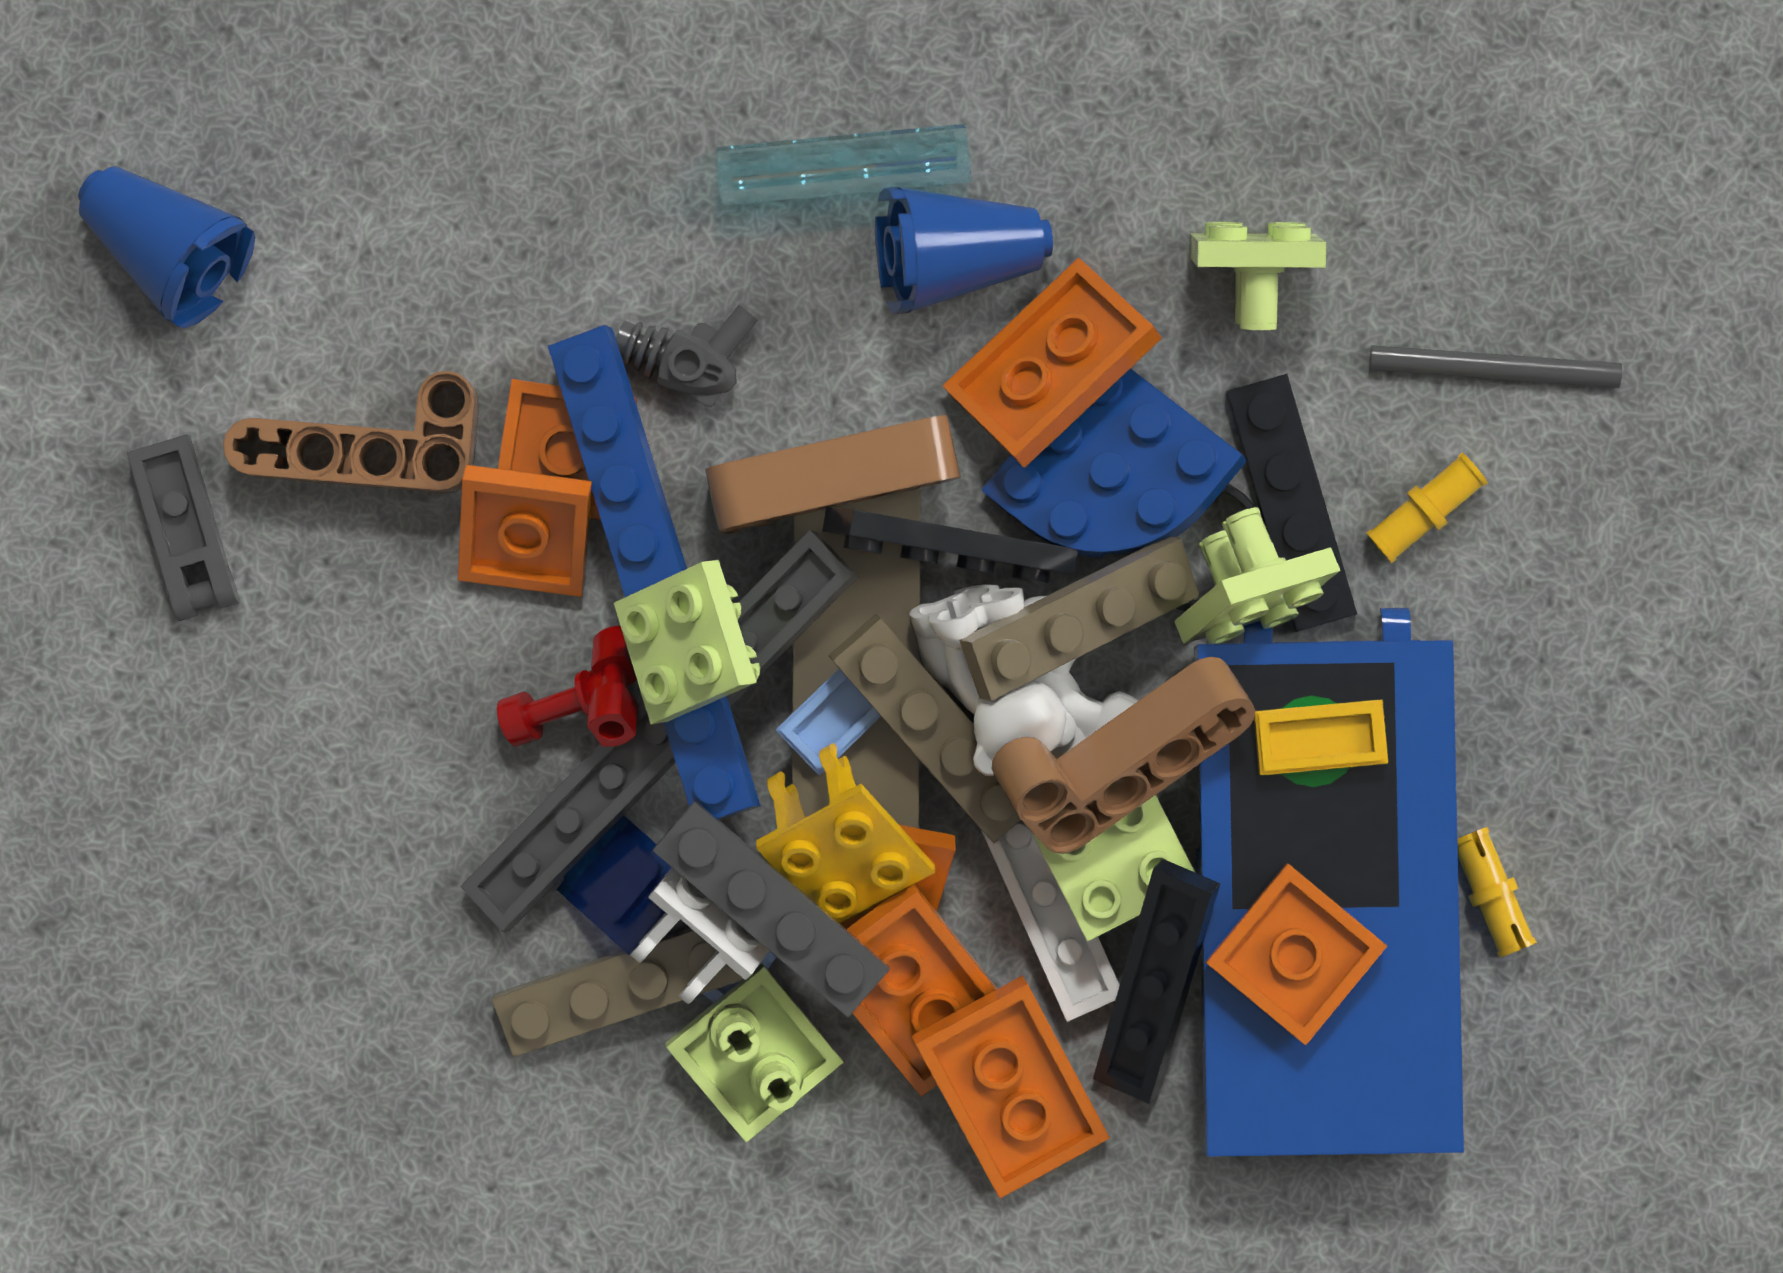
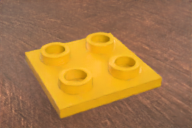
[756,743,935,923]

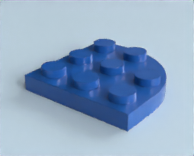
[981,368,1247,558]

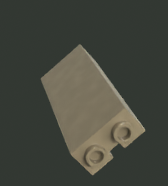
[792,488,921,828]

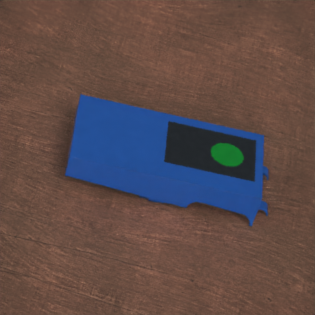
[1194,608,1464,1157]

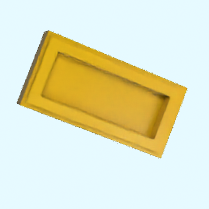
[1254,700,1388,776]

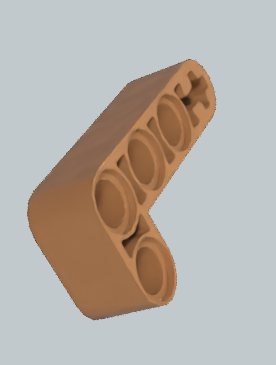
[223,371,479,493]
[705,415,961,535]
[991,657,1255,854]

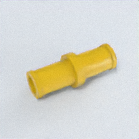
[1366,452,1488,564]
[1457,827,1537,958]

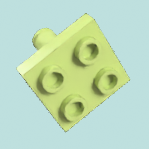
[1190,222,1326,330]
[1174,507,1341,644]
[614,560,760,724]
[1031,795,1195,942]
[665,963,844,1143]

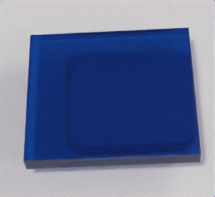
[556,815,671,957]

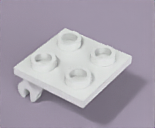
[630,867,769,1004]

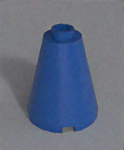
[78,166,256,329]
[875,187,1053,314]

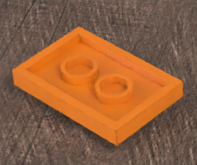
[942,257,1162,468]
[846,884,998,1097]
[911,975,1110,1198]

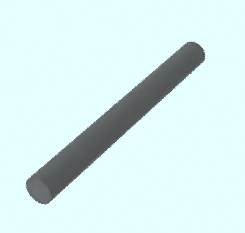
[1369,345,1622,388]

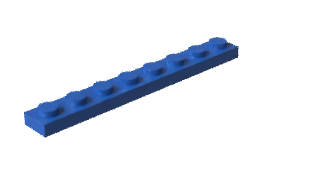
[548,325,761,821]

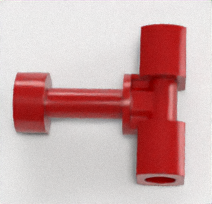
[497,626,638,747]

